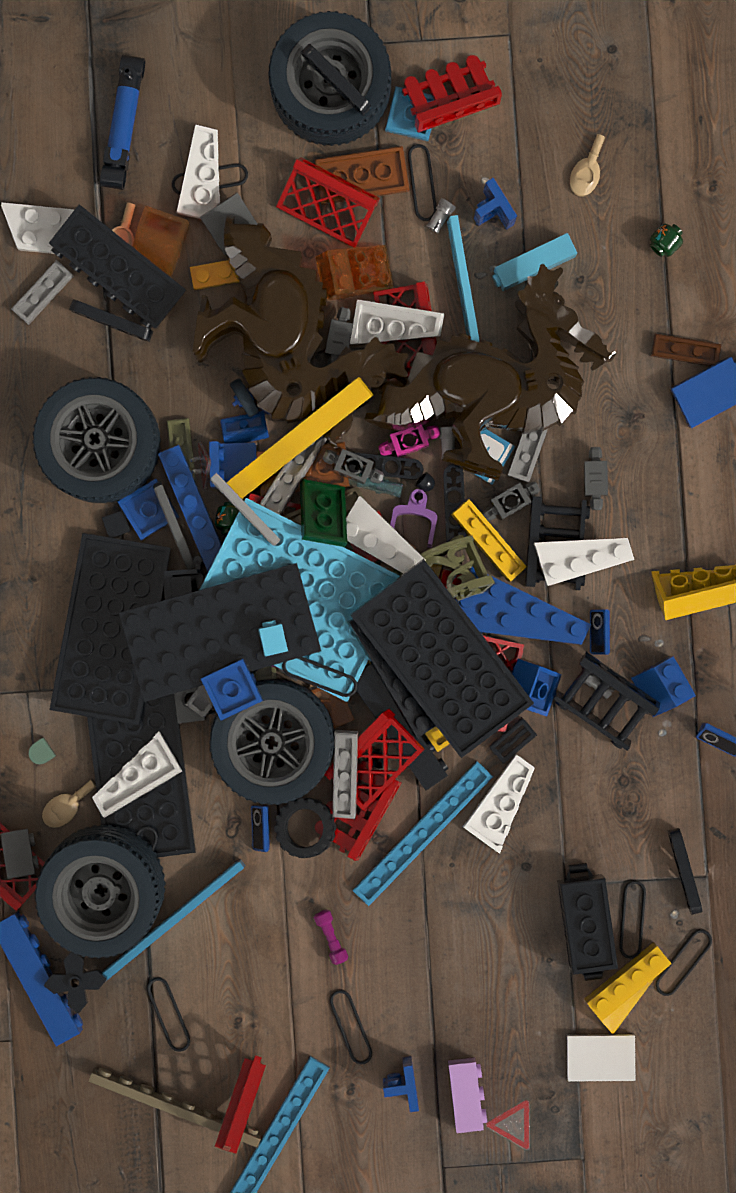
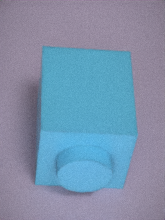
[258,620,288,656]

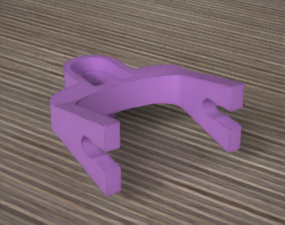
[390,489,437,548]

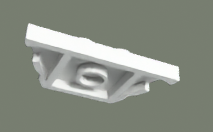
[1,202,74,254]

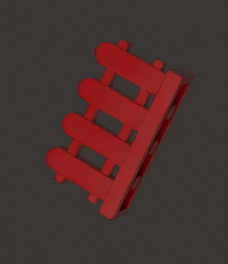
[402,55,502,133]
[315,760,402,861]

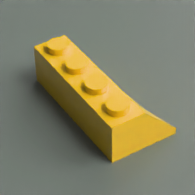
[651,565,736,620]
[584,942,671,1034]

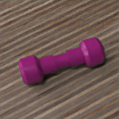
[313,909,349,965]

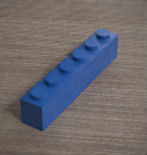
[158,445,222,571]
[0,911,83,1046]

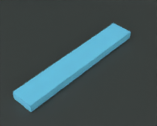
[447,215,479,342]

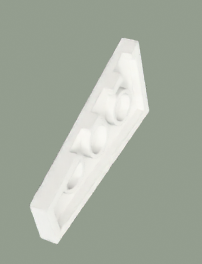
[176,125,220,219]
[350,300,444,344]
[346,496,426,573]
[534,538,634,586]
[92,732,182,817]
[463,754,534,854]

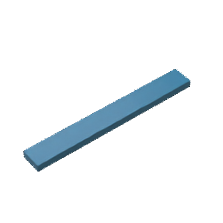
[352,761,493,906]
[102,859,245,982]
[230,1055,330,1193]

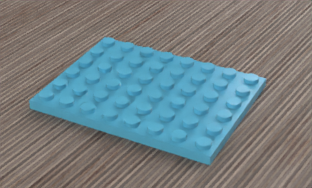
[199,498,400,702]

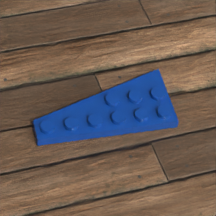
[454,567,591,645]

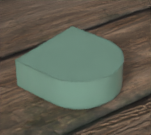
[29,737,56,764]

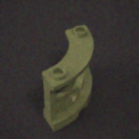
[392,535,495,601]

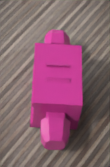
[378,424,440,457]

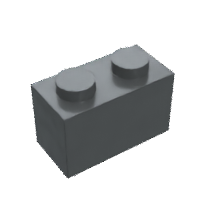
[0,829,39,879]

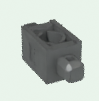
[325,307,353,366]
[584,447,608,510]
[322,449,384,485]
[482,482,540,521]

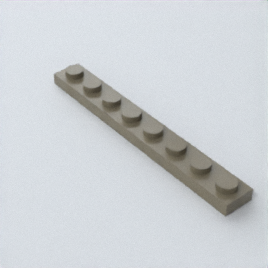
[88,1068,262,1147]

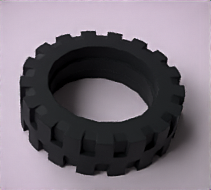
[274,798,336,858]

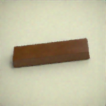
[651,333,722,366]

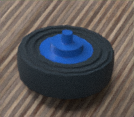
[230,378,259,417]

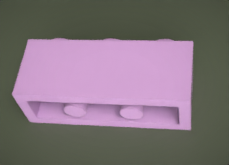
[448,1058,487,1133]

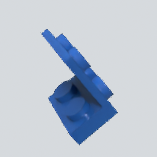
[209,441,256,489]

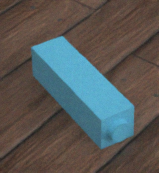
[492,233,577,291]

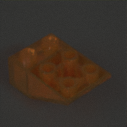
[132,205,190,278]
[315,245,394,300]

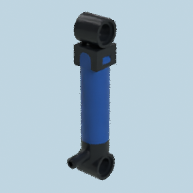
[100,55,146,190]

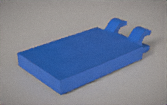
[670,357,736,428]

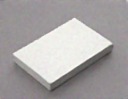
[567,1034,635,1081]

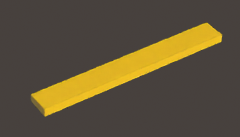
[226,377,373,499]

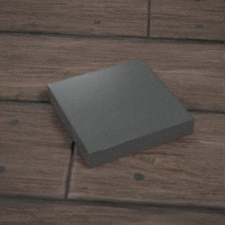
[200,192,257,255]

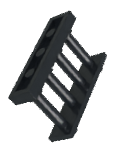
[525,496,590,591]
[554,651,660,751]

